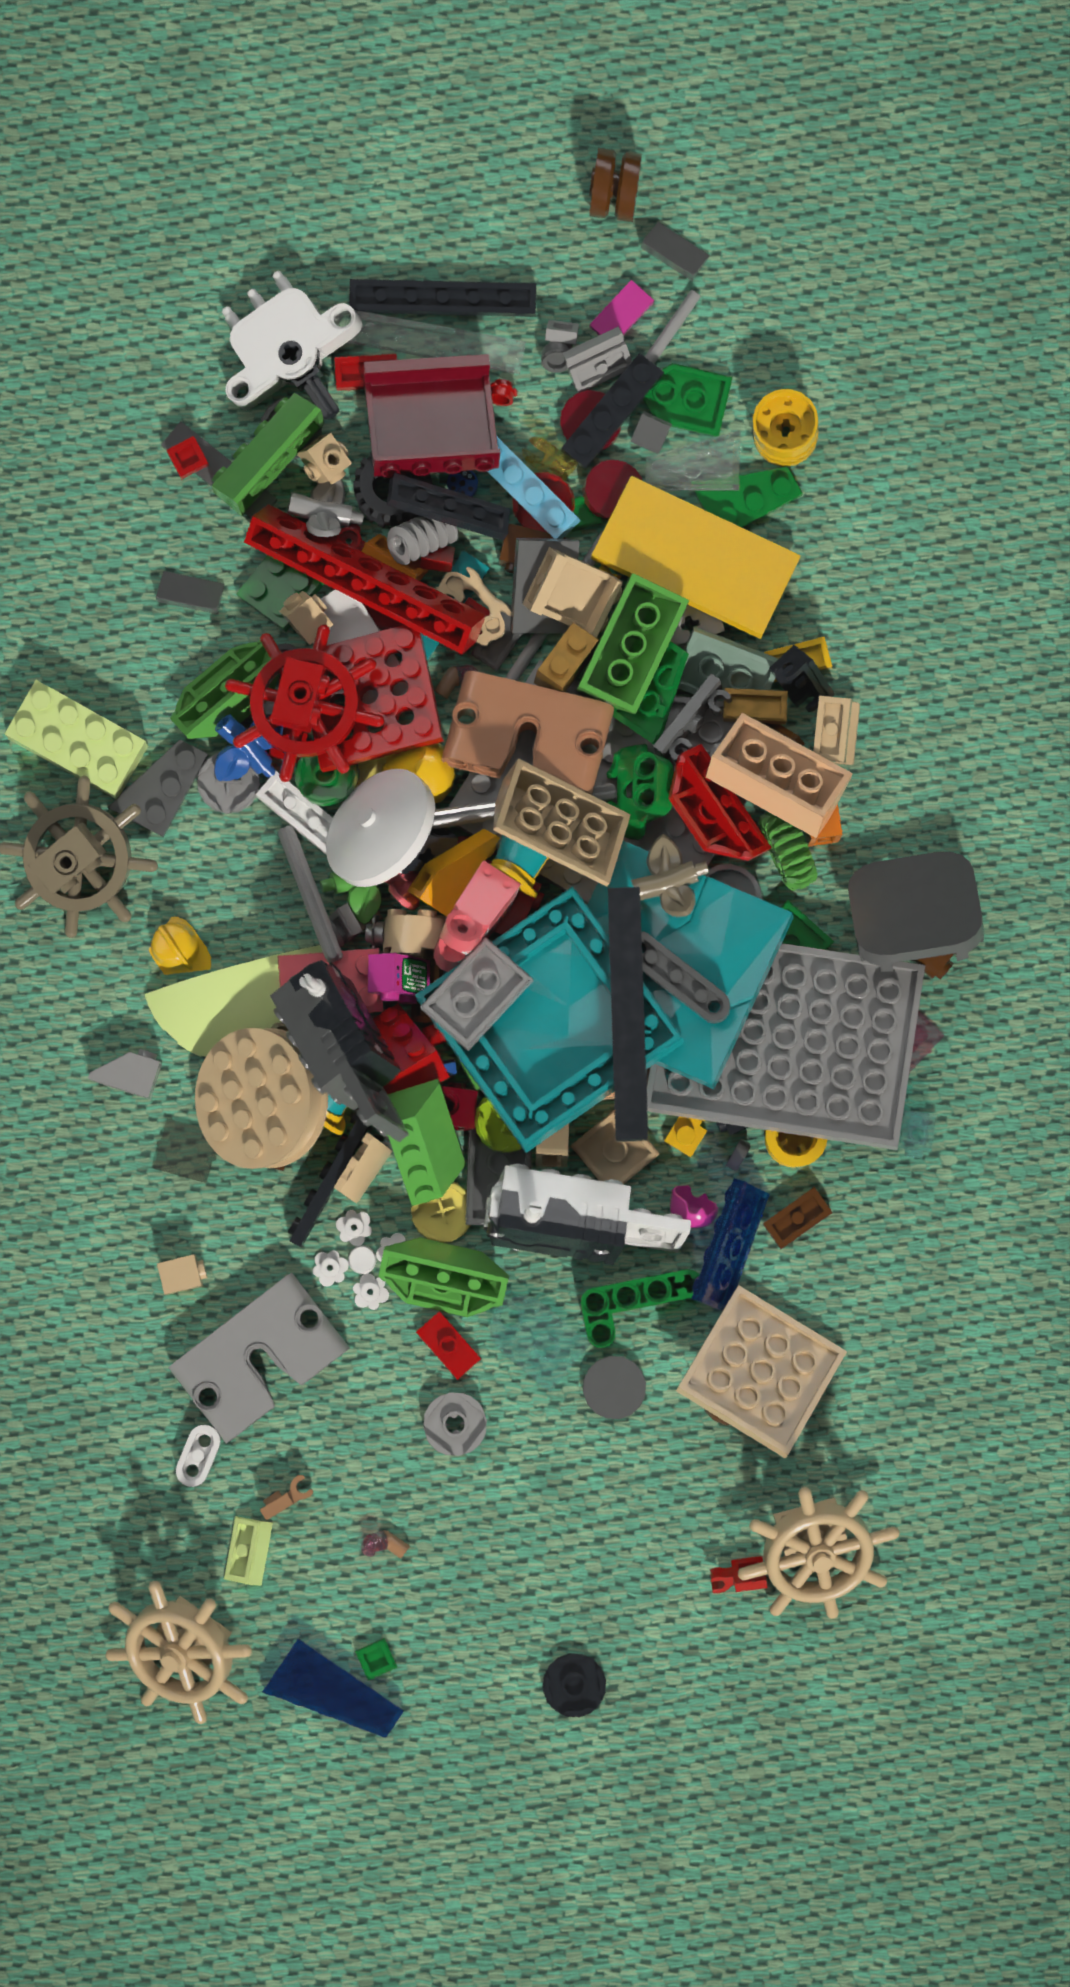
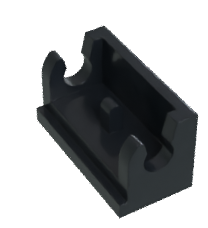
[769,645,835,712]

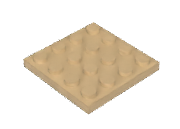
[676,1285,847,1458]

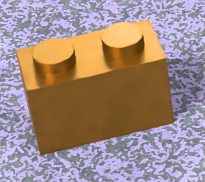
[534,623,599,692]

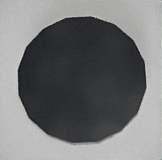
[543,1653,606,1717]

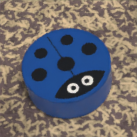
[447,470,478,497]

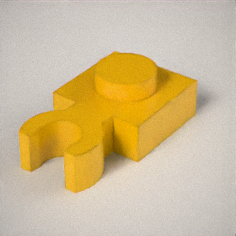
[664,1116,708,1158]

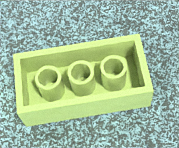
[5,680,148,799]

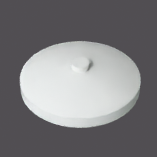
[326,769,435,887]

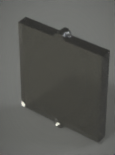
[153,1118,217,1183]

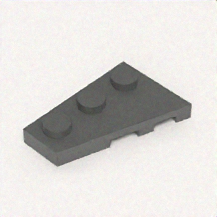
[108,739,208,838]

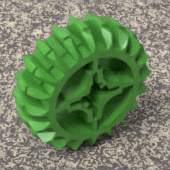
[759,811,818,891]

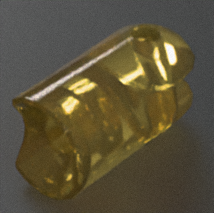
[522,436,577,481]

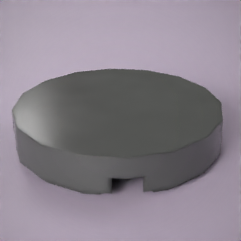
[583,1356,646,1419]

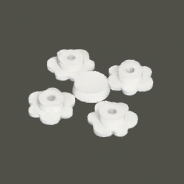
[312,1210,405,1310]

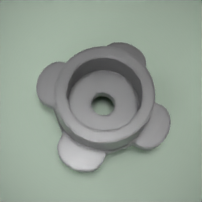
[365,915,385,949]

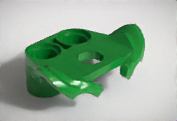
[606,744,674,840]

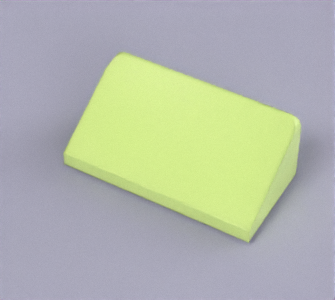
[224,1516,273,1586]

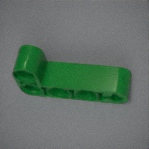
[581,1269,703,1348]

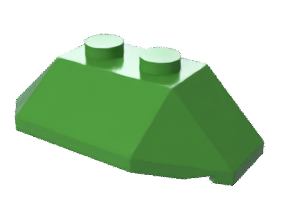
[170,639,280,739]
[378,1237,509,1317]

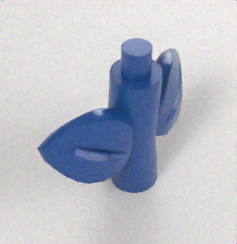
[214,715,283,781]

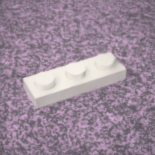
[256,771,333,855]

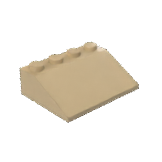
[493,758,630,887]

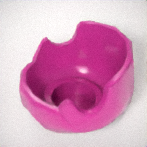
[670,1185,718,1228]

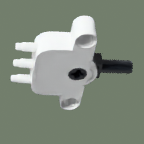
[222,271,362,420]

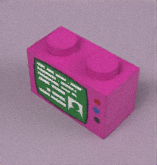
[368,953,430,1004]

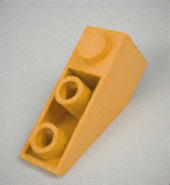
[407,829,500,917]

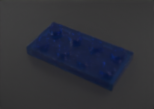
[691,1178,770,1311]

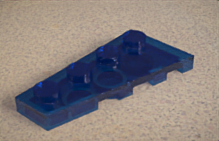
[262,1638,404,1738]

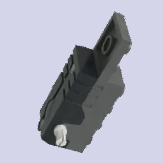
[270,960,409,1142]

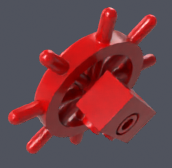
[225,624,385,782]

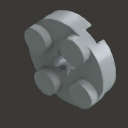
[424,1392,487,1456]

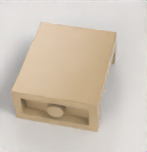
[522,547,622,638]
[813,696,860,765]

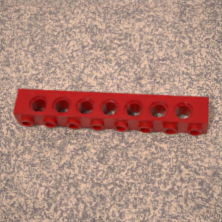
[244,504,486,654]

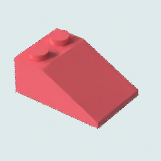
[277,948,383,1013]

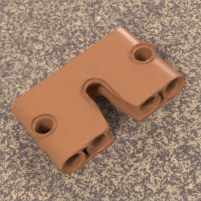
[441,671,614,795]

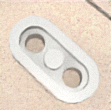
[176,1425,221,1487]

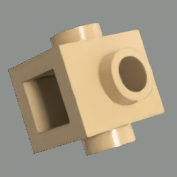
[297,433,352,484]

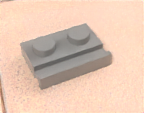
[562,327,632,393]

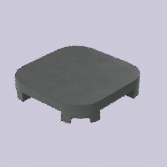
[848,852,984,972]

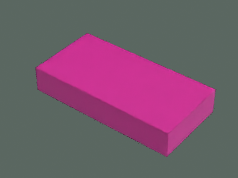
[589,280,654,335]

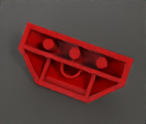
[668,744,772,861]

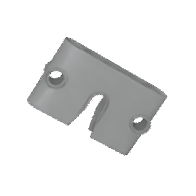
[169,1273,350,1444]

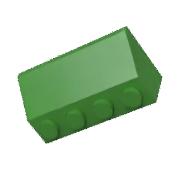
[212,393,324,517]
[576,573,689,714]
[387,1079,466,1206]

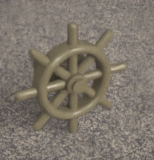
[0,776,158,938]

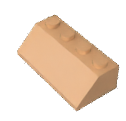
[706,713,853,838]

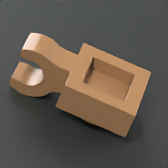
[260,1475,314,1521]

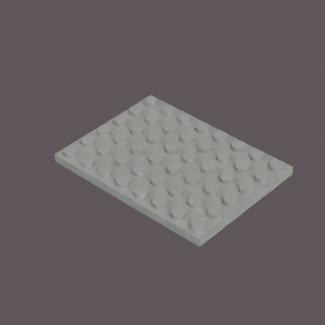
[647,943,925,1150]

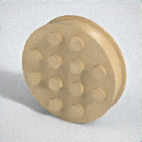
[195,1028,328,1169]

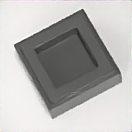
[630,412,672,454]

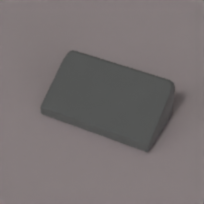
[641,222,710,282]
[156,571,225,614]

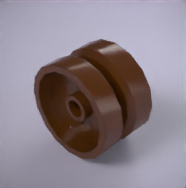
[589,148,642,222]

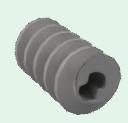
[387,515,458,565]

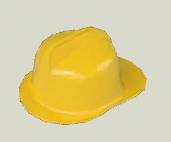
[148,916,211,975]

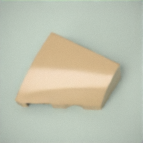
[334,1133,392,1204]

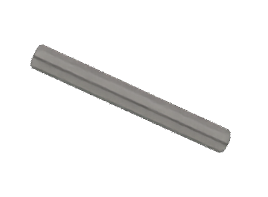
[278,825,343,963]

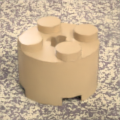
[383,909,446,959]

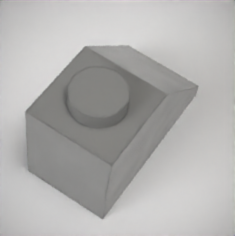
[88,1049,162,1100]

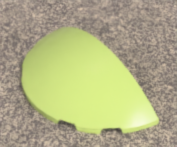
[144,945,323,1057]

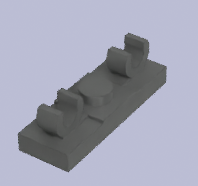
[653,673,732,763]

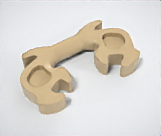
[435,567,511,646]

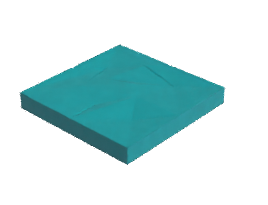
[587,841,793,1089]
[415,886,684,1153]

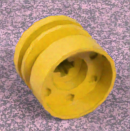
[753,389,818,467]

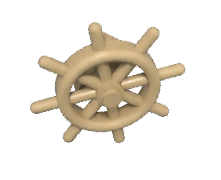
[738,1487,900,1619]
[105,1581,252,1724]

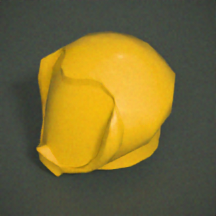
[381,743,456,803]

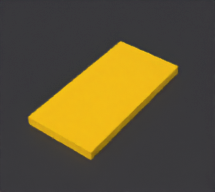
[591,476,801,639]

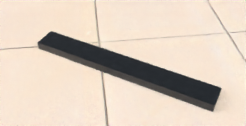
[608,887,649,1142]

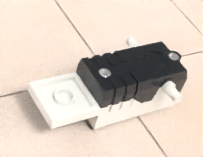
[484,1164,691,1265]

